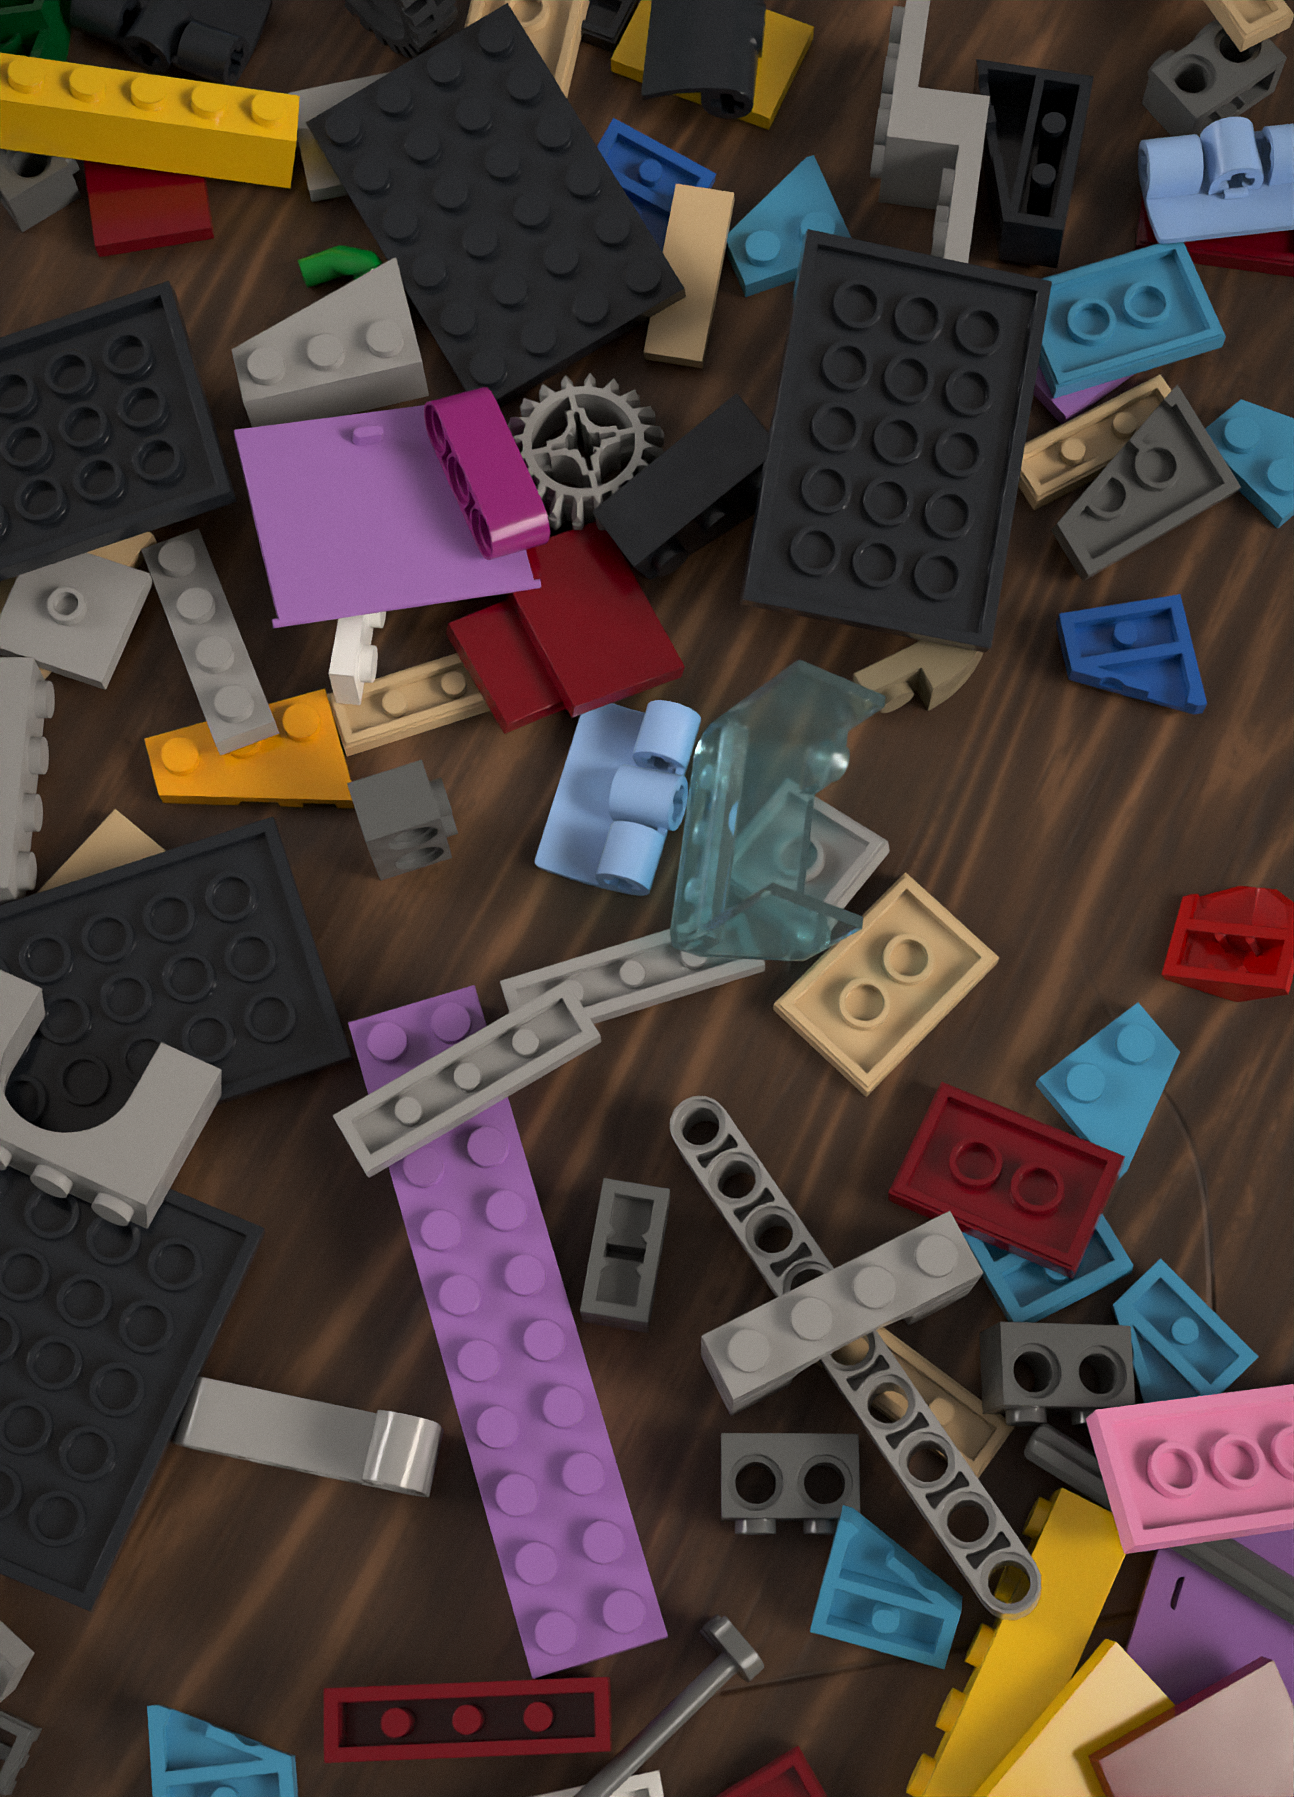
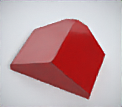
[1161,886,1294,1003]

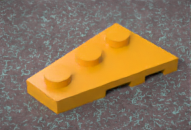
[144,688,355,809]

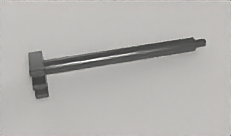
[574,1614,765,1797]

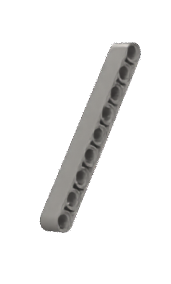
[670,1096,1041,1620]

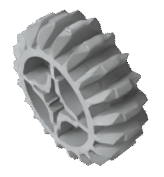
[508,373,665,531]

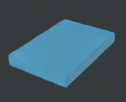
[1039,242,1226,399]

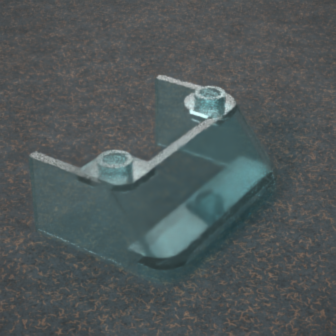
[670,659,886,961]

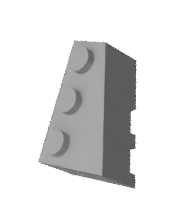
[231,257,429,428]

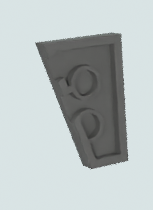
[1051,384,1241,582]

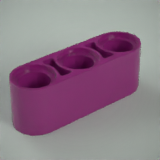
[424,387,550,560]

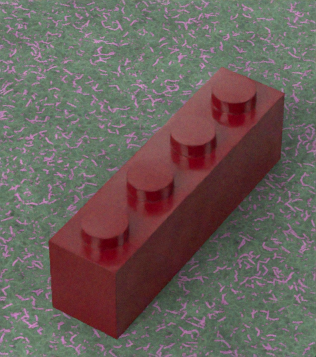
[324,1677,613,1763]

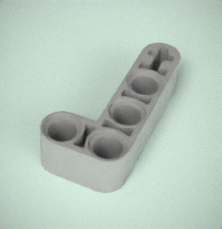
[173,1377,444,1498]

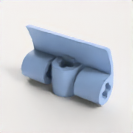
[1138,117,1294,244]
[535,700,701,896]

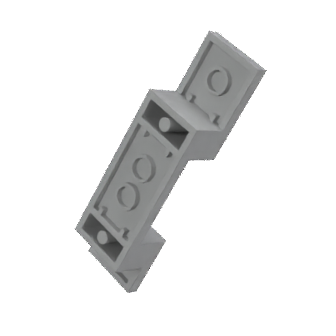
[870,0,990,263]

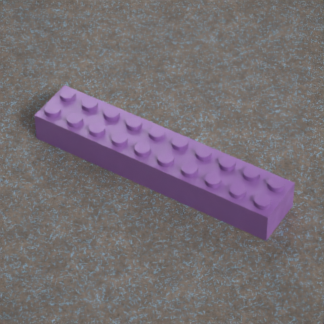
[348,985,668,1679]

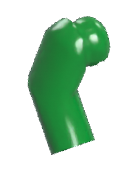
[297,245,383,288]

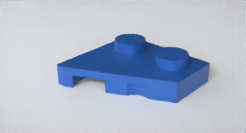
[597,118,716,253]
[1056,594,1207,715]

